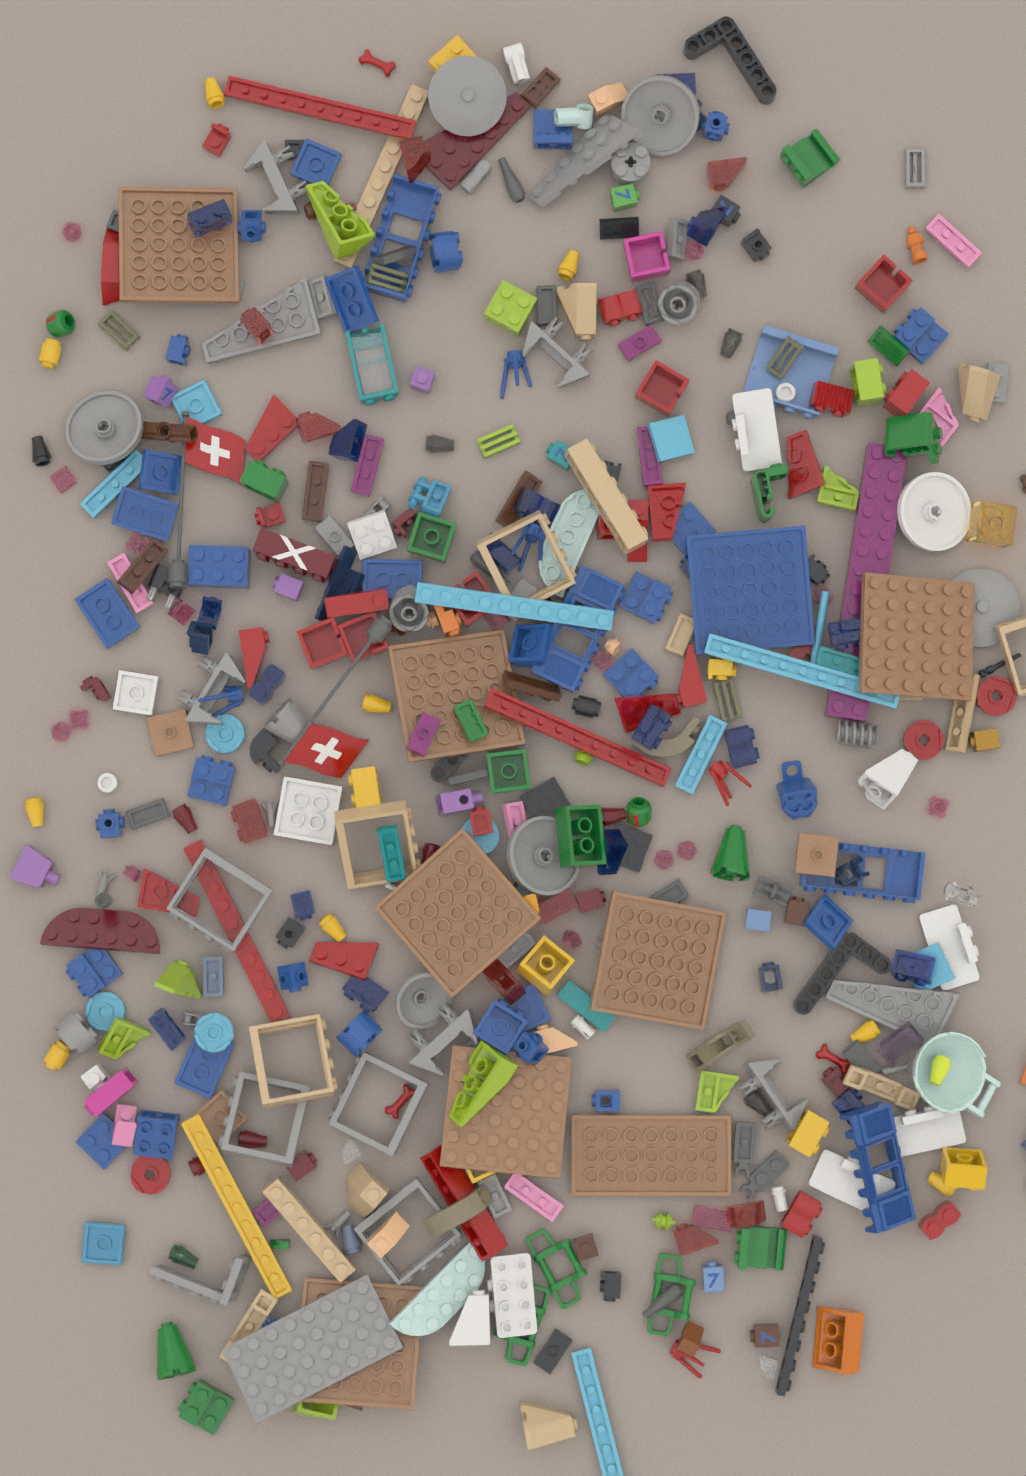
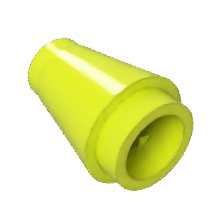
[929,1055,951,1086]

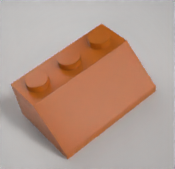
[812,1306,864,1374]

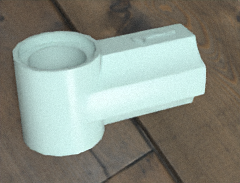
[554,103,594,129]

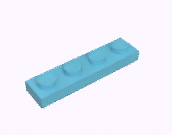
[80,449,142,519]
[675,715,728,794]

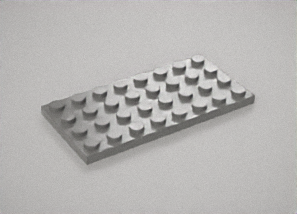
[222,1275,403,1424]

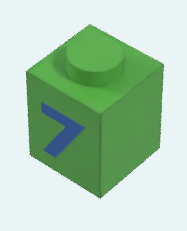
[610,183,640,212]

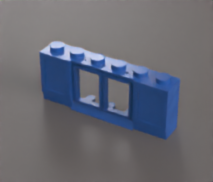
[363,174,442,303]
[530,565,626,693]
[799,843,925,903]
[839,1101,916,1234]

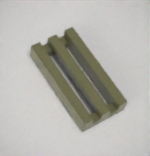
[366,263,409,294]
[97,310,140,351]
[766,335,805,380]
[713,679,742,721]

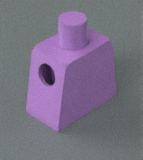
[435,789,483,816]
[9,844,61,888]

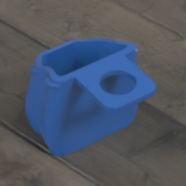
[776,760,818,820]

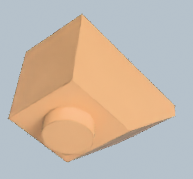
[587,82,628,118]
[533,1024,578,1054]
[367,1212,410,1258]

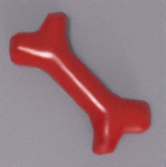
[359,49,396,77]
[815,1044,852,1074]
[385,1084,416,1119]

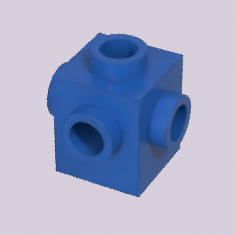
[701,111,730,142]
[238,210,266,242]
[95,809,125,839]
[277,962,309,993]
[513,1032,549,1064]

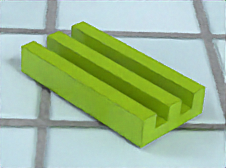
[477,424,521,458]

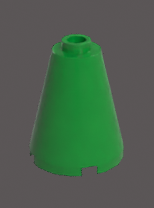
[710,825,750,881]
[156,1322,196,1380]

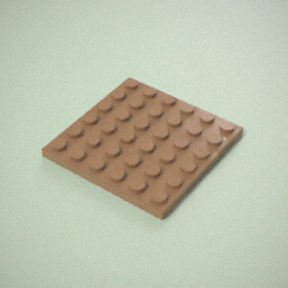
[118,186,239,304]
[858,572,975,701]
[387,629,526,763]
[374,828,542,998]
[589,891,726,1030]
[440,1045,572,1179]
[300,1278,423,1410]

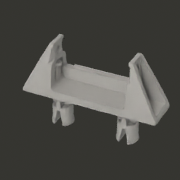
[244,139,308,215]
[522,316,594,388]
[177,652,247,725]
[407,1002,480,1075]
[737,1059,809,1131]

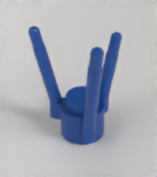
[500,350,532,399]
[511,523,545,572]
[198,685,244,717]

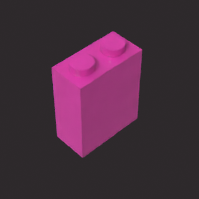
[84,1067,139,1117]

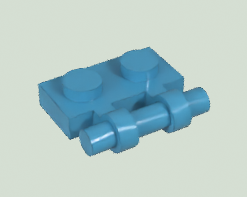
[408,477,452,518]

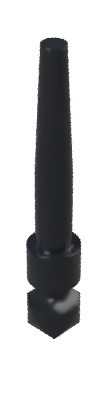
[978,653,1021,678]

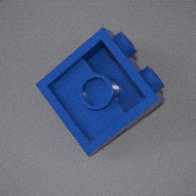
[894,307,949,364]
[619,572,673,624]
[508,624,553,667]
[603,648,659,697]
[187,755,236,806]
[66,949,123,998]
[473,999,528,1055]

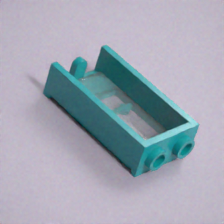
[345,323,399,406]

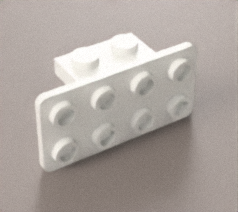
[732,388,782,471]
[919,904,980,990]
[894,1106,966,1157]
[809,1149,896,1210]
[487,1253,537,1338]

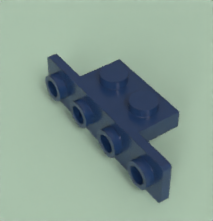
[315,545,365,621]

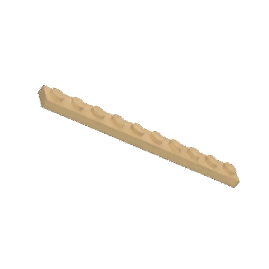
[333,84,428,268]

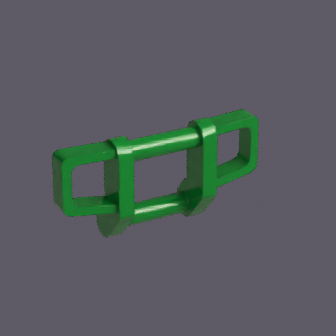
[525,1228,588,1309]
[647,1253,696,1336]
[493,1284,550,1366]

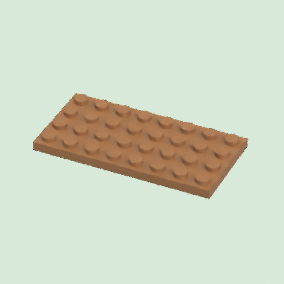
[571,1115,731,1196]

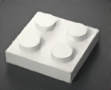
[347,510,397,560]
[113,670,159,716]

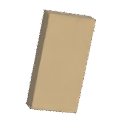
[664,613,694,657]

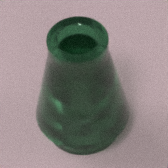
[168,1244,199,1269]

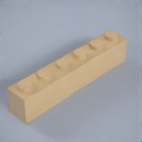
[564,439,649,555]
[262,1175,356,1283]

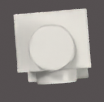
[81,1063,111,1091]

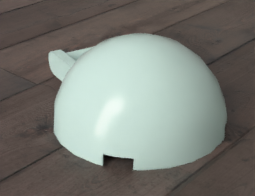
[912,1032,1001,1119]

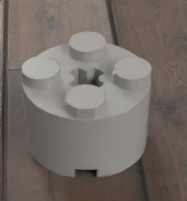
[610,142,650,187]
[658,281,701,324]
[389,585,430,631]
[53,1012,99,1057]

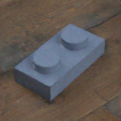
[203,956,224,997]

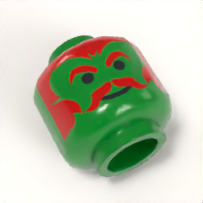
[46,310,75,337]
[626,797,652,827]

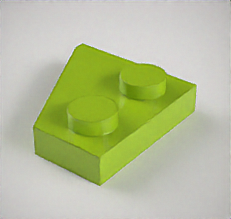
[816,466,860,512]
[97,1016,151,1060]
[695,1070,739,1113]

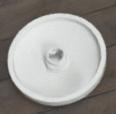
[897,472,972,552]

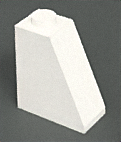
[858,749,918,810]
[449,1290,491,1346]

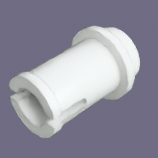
[570,1015,596,1040]
[770,1185,789,1212]

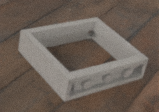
[166,848,274,952]
[328,1052,430,1157]
[218,1071,310,1168]
[354,1177,462,1286]

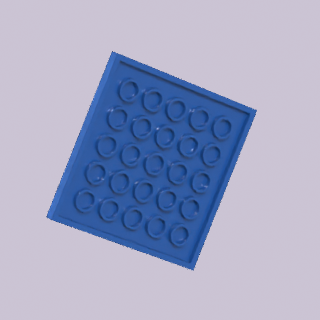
[686,525,815,654]

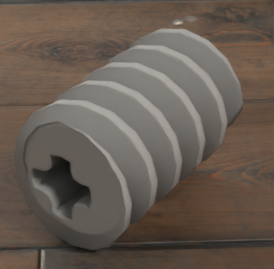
[836,719,879,749]

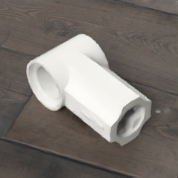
[502,42,530,85]

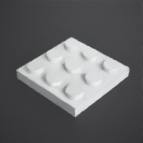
[274,777,343,845]

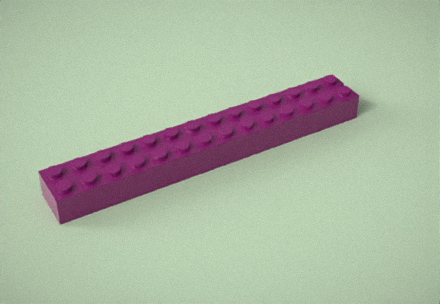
[824,442,907,722]

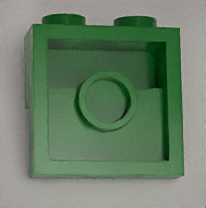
[178,1379,234,1435]

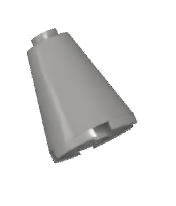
[264,698,308,744]

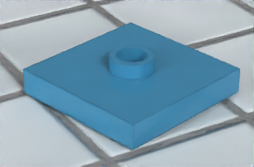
[82,1221,126,1265]

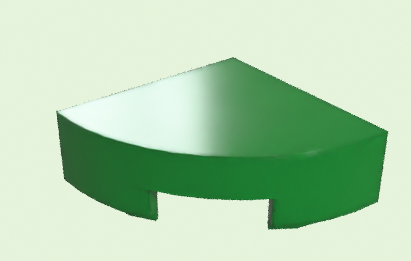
[270,1239,290,1250]

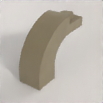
[633,716,701,758]
[685,1019,756,1072]
[422,1185,493,1239]

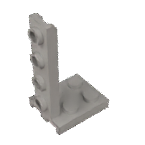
[148,1254,252,1306]

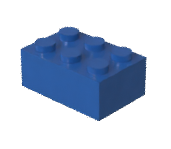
[187,545,251,589]

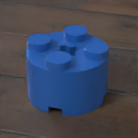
[429,231,463,273]
[336,1010,383,1057]

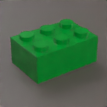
[555,805,607,869]

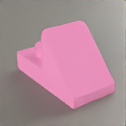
[111,1104,137,1147]

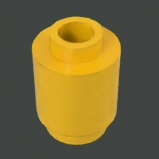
[38,338,62,369]
[44,1040,71,1071]

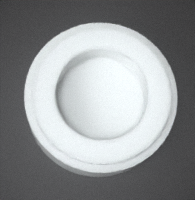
[775,383,796,403]
[97,773,118,793]

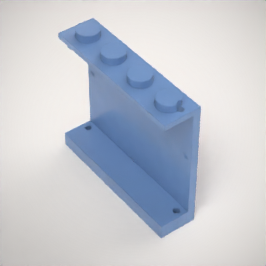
[743,325,839,420]

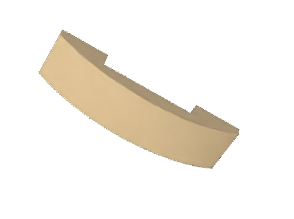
[842,1065,920,1110]
[219,1288,278,1362]

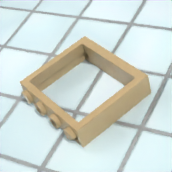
[476,510,577,600]
[994,615,1026,696]
[334,800,421,889]
[249,1014,337,1109]

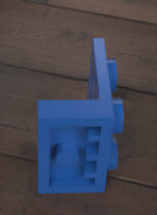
[533,110,573,149]
[133,1109,180,1160]

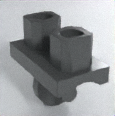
[752,875,793,907]

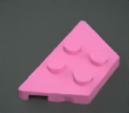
[919,387,959,456]

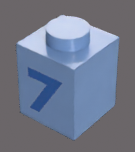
[702,1261,725,1292]

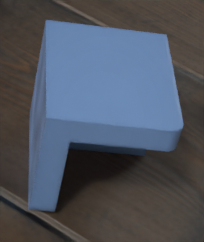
[745,909,772,932]

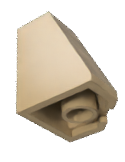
[556,283,597,341]
[958,363,1001,423]
[347,1162,390,1219]
[520,1401,578,1450]

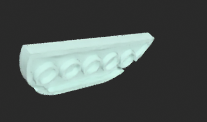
[539,489,599,599]
[388,1241,485,1336]

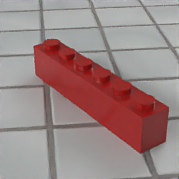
[420,1144,508,1261]

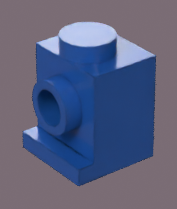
[165,334,191,367]
[592,1089,620,1111]

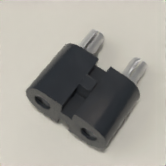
[146,564,188,609]

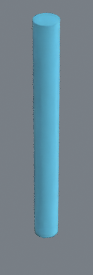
[810,591,829,664]

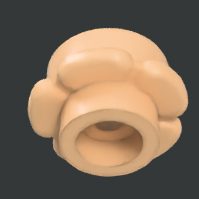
[426,611,440,629]
[604,637,622,656]

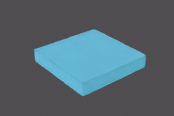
[172,379,223,424]
[647,415,695,462]
[902,942,956,990]

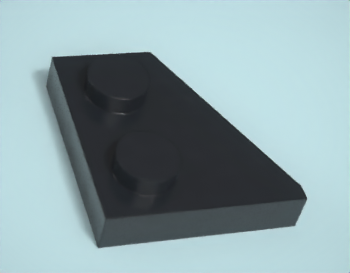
[616,822,653,873]

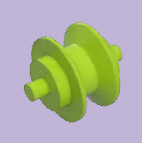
[651,1211,676,1232]

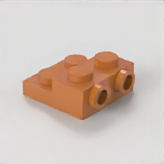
[433,605,462,637]

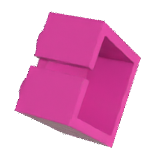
[623,231,670,283]

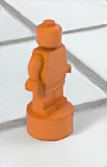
[906,226,928,264]

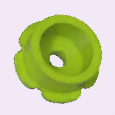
[574,750,593,766]

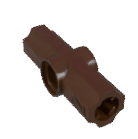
[141,421,199,443]

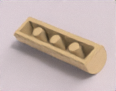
[945,674,980,754]

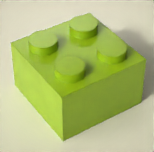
[484,280,537,337]
[849,358,886,408]

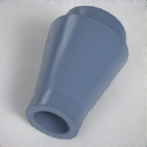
[342,1224,362,1255]

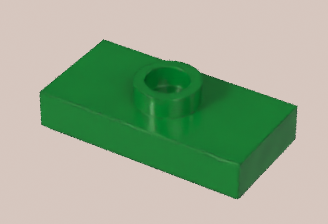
[867,325,911,366]
[453,699,488,743]

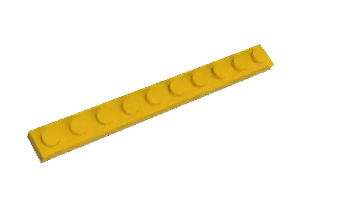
[181,1113,292,1298]

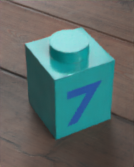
[546,440,570,472]

